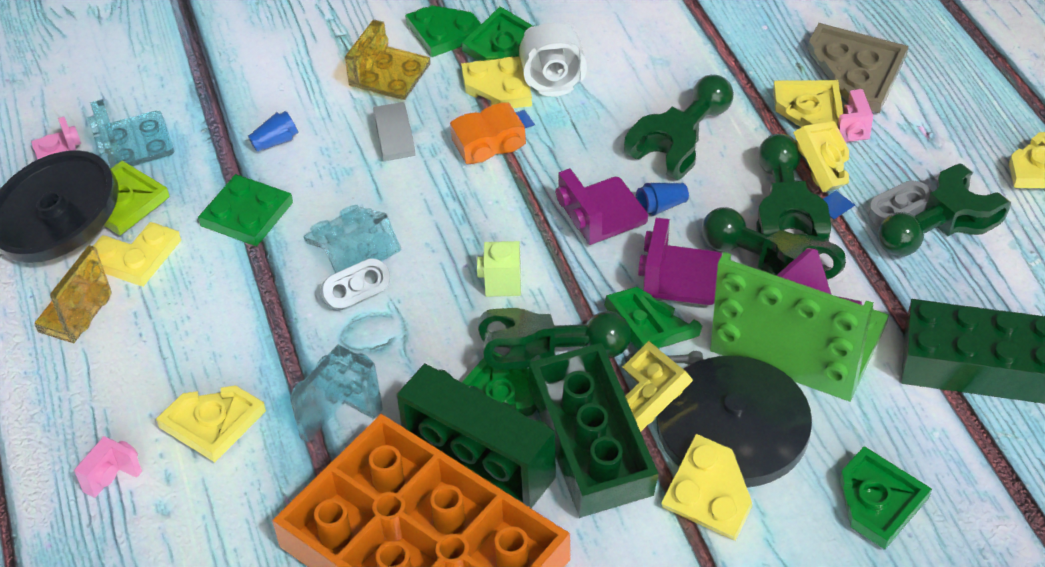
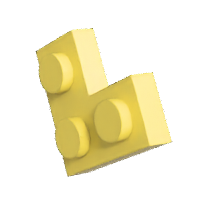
[83,222,181,287]
[622,341,693,431]

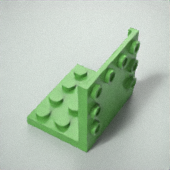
[710,252,889,402]

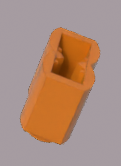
[450,103,526,164]

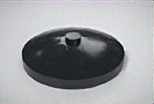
[0,150,118,263]
[657,356,812,488]

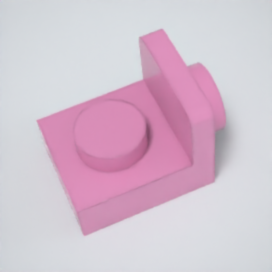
[838,89,873,142]
[31,116,81,160]
[74,436,142,498]

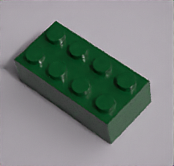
[901,299,1045,404]
[528,342,659,518]
[396,363,556,509]

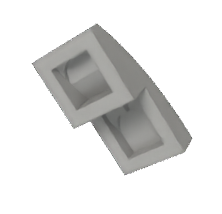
[373,102,416,161]

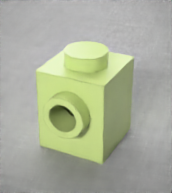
[477,241,521,297]

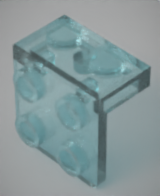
[88,99,174,168]
[303,205,402,273]
[290,344,383,442]

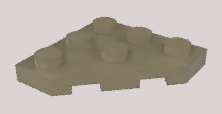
[808,23,909,113]

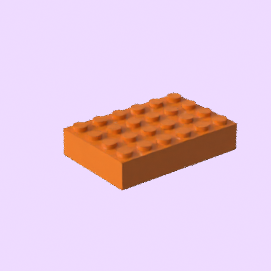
[272,413,571,567]

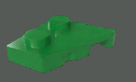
[604,287,702,351]

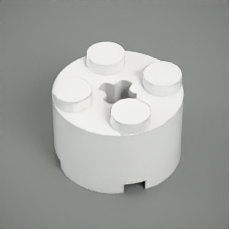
[519,23,587,97]

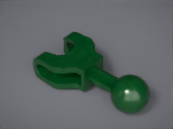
[624,74,734,180]
[756,134,831,241]
[878,163,1011,257]
[702,207,846,279]
[478,308,631,369]

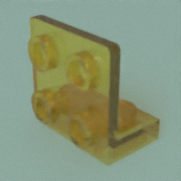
[345,19,431,100]
[34,245,112,344]

